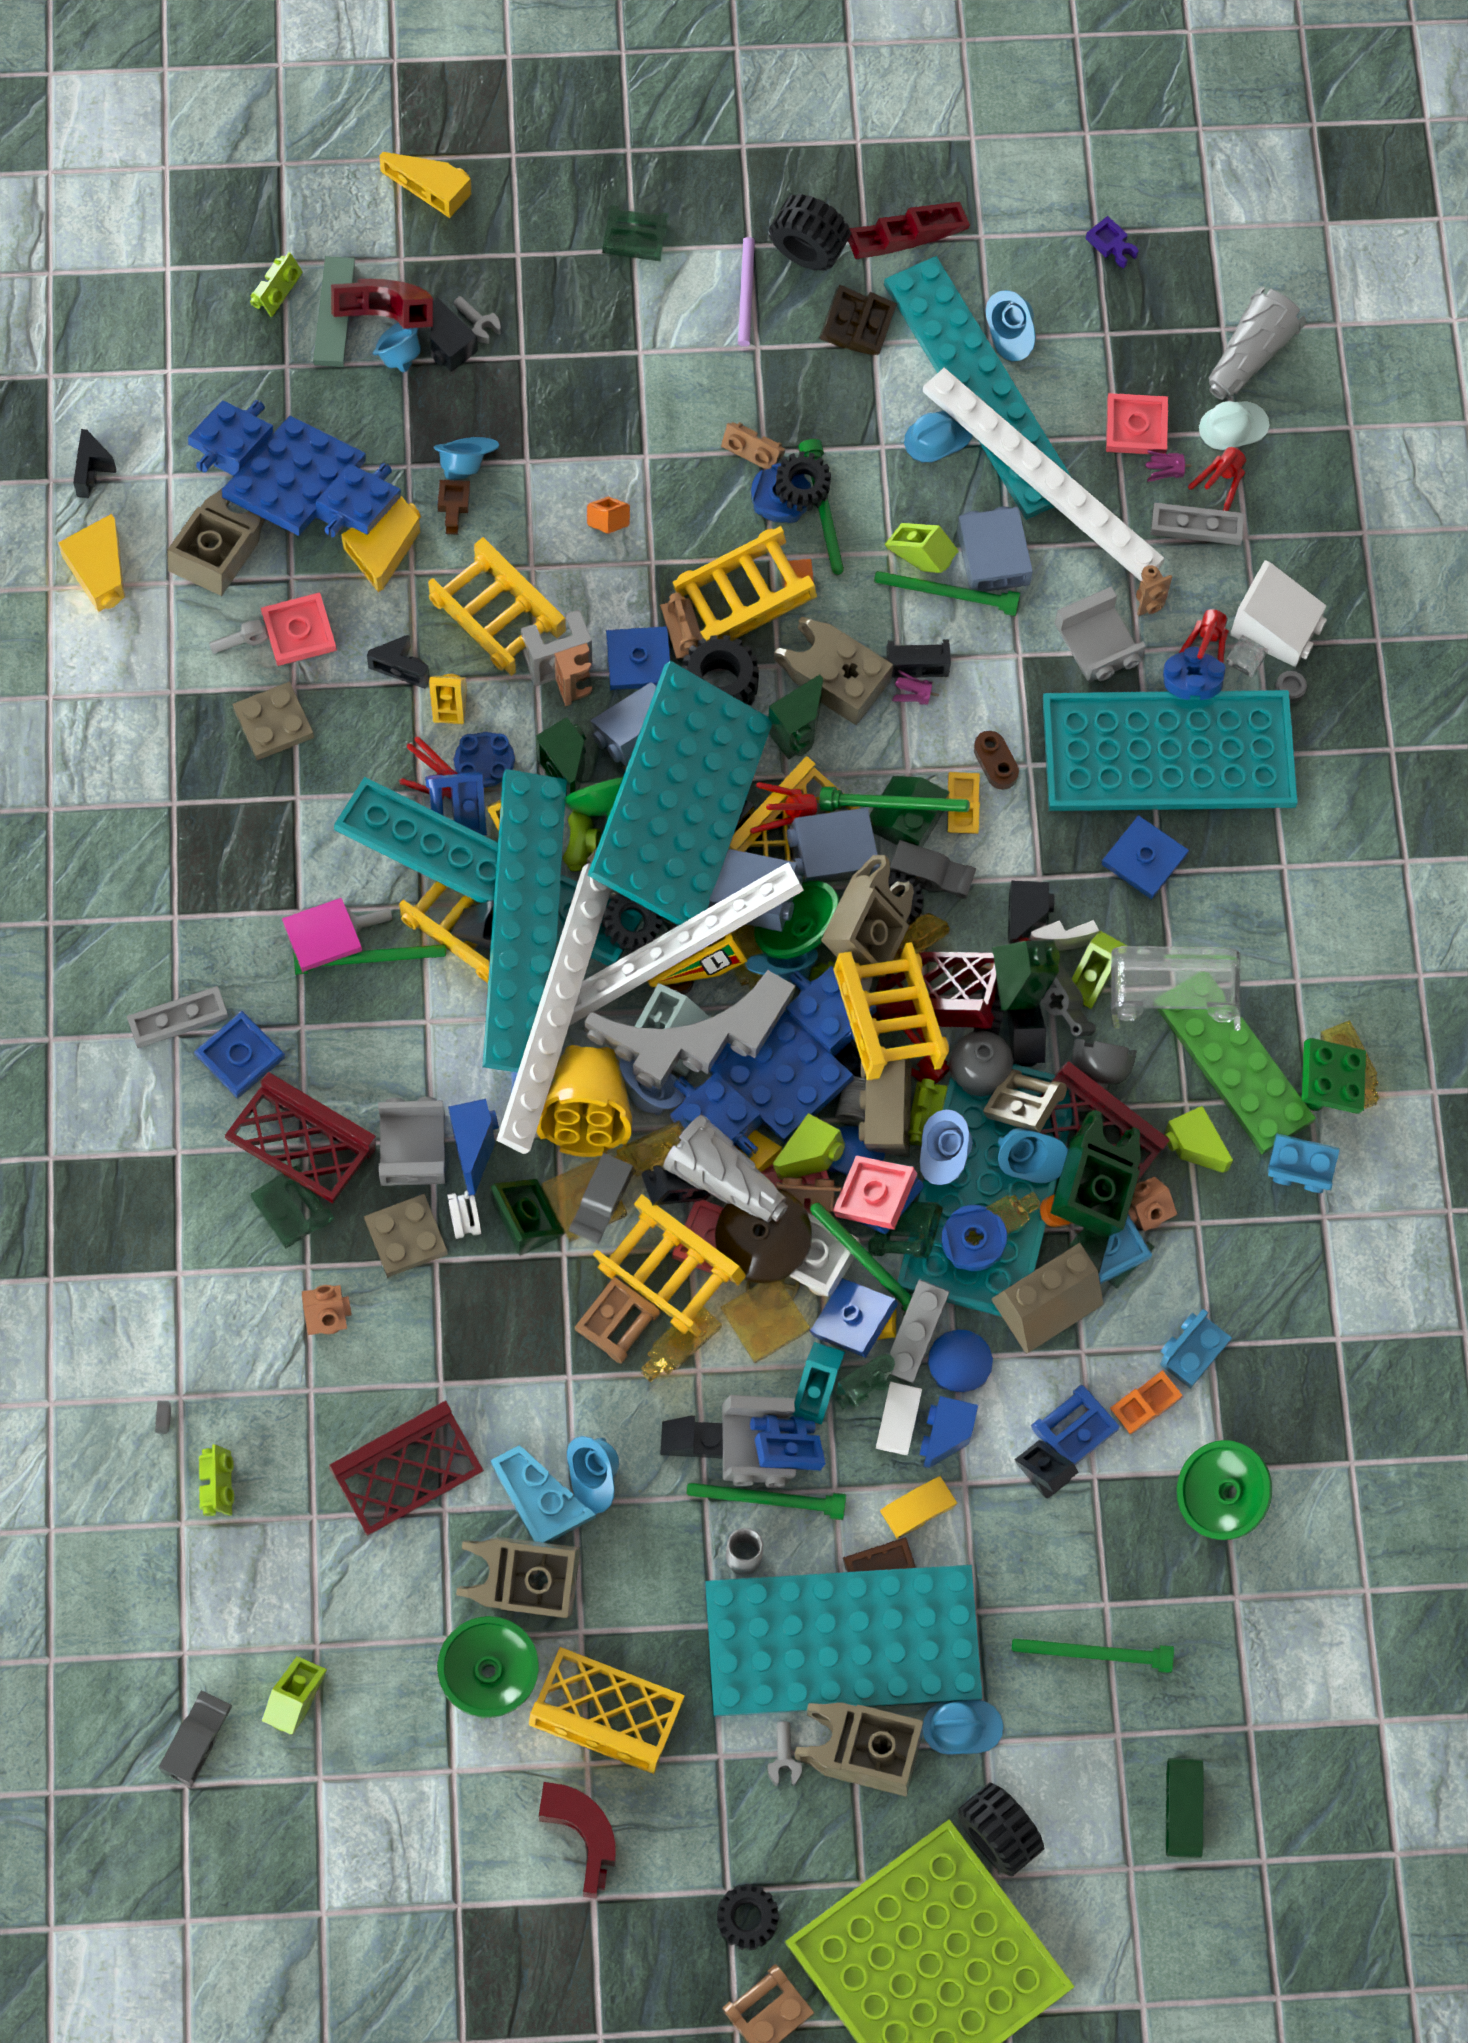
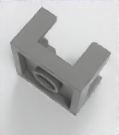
[521,609,593,687]

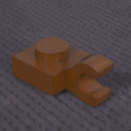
[438,480,470,535]

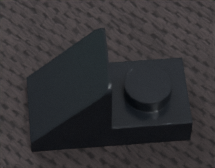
[73,429,117,498]
[367,635,430,689]
[452,900,494,949]
[660,1415,723,1459]
[1014,1440,1079,1498]

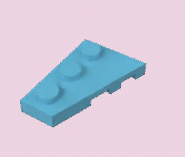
[490,1445,596,1543]

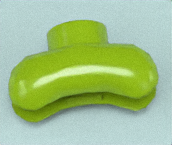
[562,811,603,872]

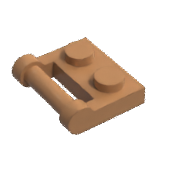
[575,1277,661,1364]
[722,1964,814,2043]

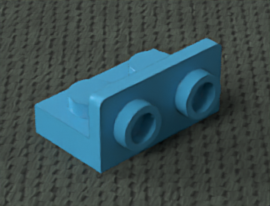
[1267,1133,1340,1193]
[1160,1309,1232,1389]

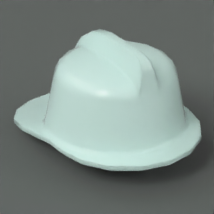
[1199,401,1270,450]

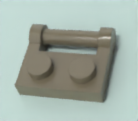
[983,1069,1067,1133]

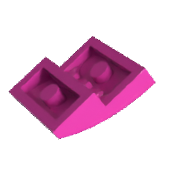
[282,898,362,972]

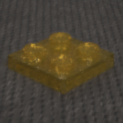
[541,1157,627,1242]
[721,1281,810,1364]

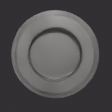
[1275,671,1307,703]
[155,1400,171,1434]

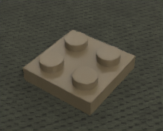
[232,681,314,760]
[364,1194,448,1278]

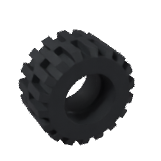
[769,194,851,271]
[682,635,759,705]
[958,1782,1045,1876]

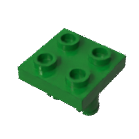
[1302,1038,1366,1114]

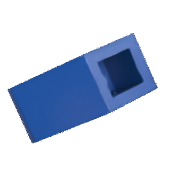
[919,1396,978,1468]

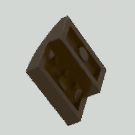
[819,285,897,355]

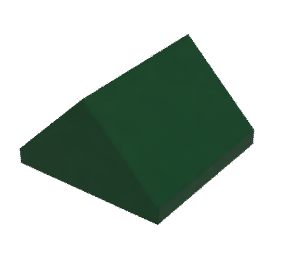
[490,1179,565,1256]

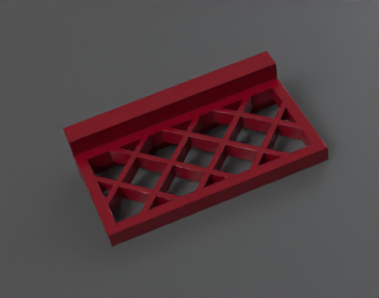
[871,951,998,1028]
[1040,1061,1170,1182]
[225,1072,376,1203]
[329,1400,484,1536]

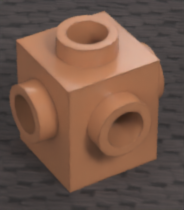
[1128,1176,1177,1232]
[301,1285,352,1335]

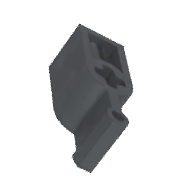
[889,840,976,899]
[1040,962,1096,1037]
[569,1152,635,1245]
[159,1690,232,1787]

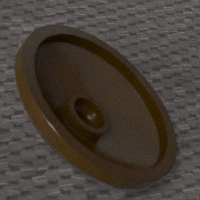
[715,1188,812,1284]

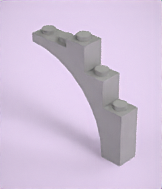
[584,970,795,1090]

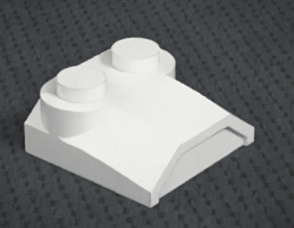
[790,1213,860,1297]

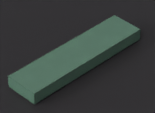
[313,256,355,367]

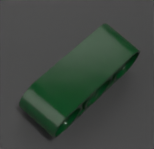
[1166,1758,1204,1858]

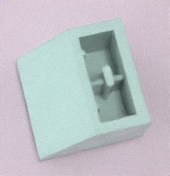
[634,983,710,1076]

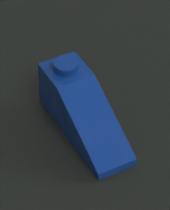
[448,1098,499,1196]

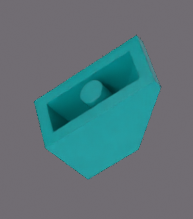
[791,1342,845,1425]

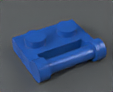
[425,772,487,836]
[1031,1385,1120,1465]

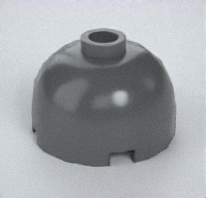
[949,1030,1014,1097]
[1072,1039,1137,1090]

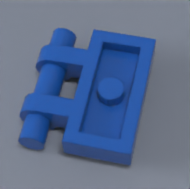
[750,1415,826,1471]

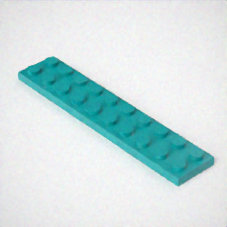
[884,256,1072,520]
[482,769,567,1073]
[334,777,643,966]

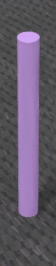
[738,237,755,347]

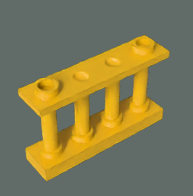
[673,526,817,641]
[428,537,566,676]
[399,881,490,983]
[833,942,949,1080]
[593,1194,746,1337]

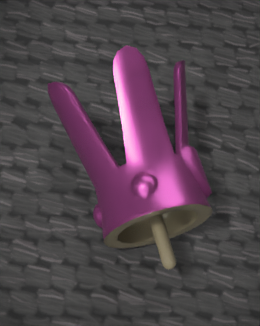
[1145,450,1192,482]
[892,670,939,705]

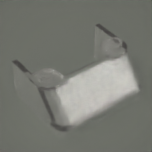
[1111,946,1242,1030]

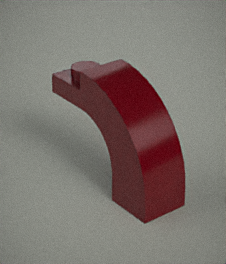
[331,279,433,329]
[539,1782,616,1899]

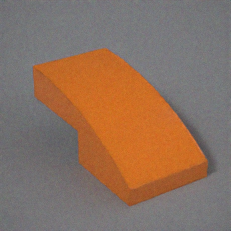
[1110,1370,1183,1435]

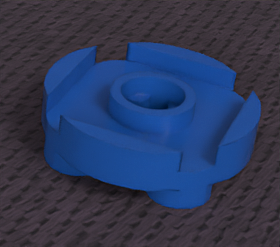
[751,463,812,523]
[1163,647,1226,700]
[941,1205,1007,1271]

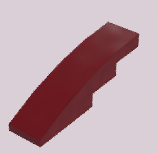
[848,201,970,259]

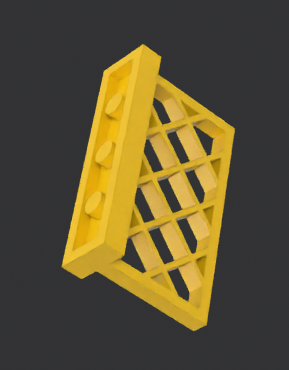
[729,756,860,862]
[529,1647,685,1774]

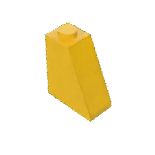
[341,496,421,592]
[58,514,125,612]

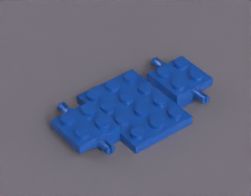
[188,400,401,537]
[670,966,877,1158]

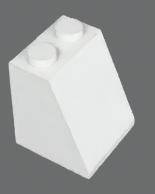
[1230,560,1327,667]

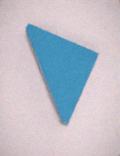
[1099,1214,1152,1284]

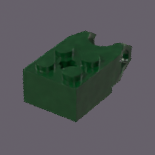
[1050,1110,1141,1237]

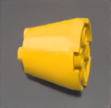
[536,1045,632,1157]

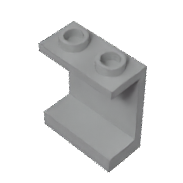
[1055,586,1146,683]
[378,1097,445,1186]
[722,1395,796,1488]

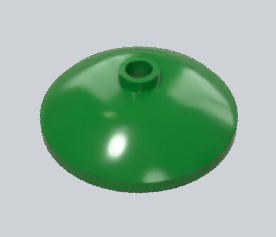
[564,777,623,819]
[754,881,840,959]
[1177,1440,1272,1540]
[437,1616,539,1718]

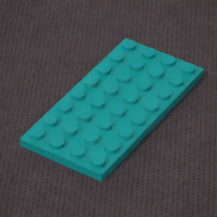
[587,661,772,926]
[1042,690,1298,811]
[897,1064,1077,1317]
[705,1565,982,1717]

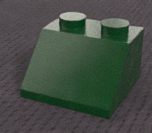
[768,674,823,760]
[536,717,586,796]
[869,776,950,847]
[992,940,1060,1011]

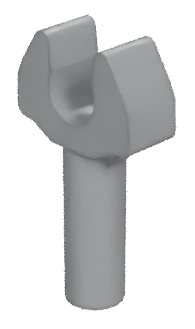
[453,296,501,344]
[209,620,268,654]
[347,908,393,937]
[768,1721,802,1786]

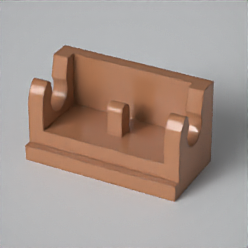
[554,643,592,706]

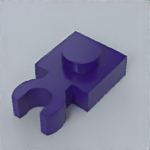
[1085,216,1139,268]

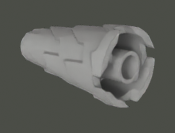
[1209,287,1306,400]
[663,1115,788,1222]

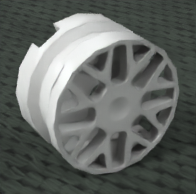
[447,1191,481,1239]

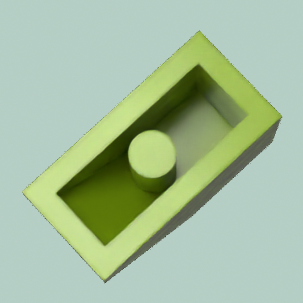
[884,523,959,573]
[1072,931,1127,1009]
[1164,1106,1233,1173]
[773,1113,845,1180]
[262,1656,327,1735]

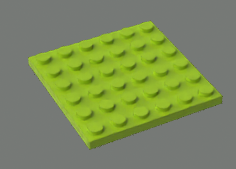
[785,1819,1075,2043]

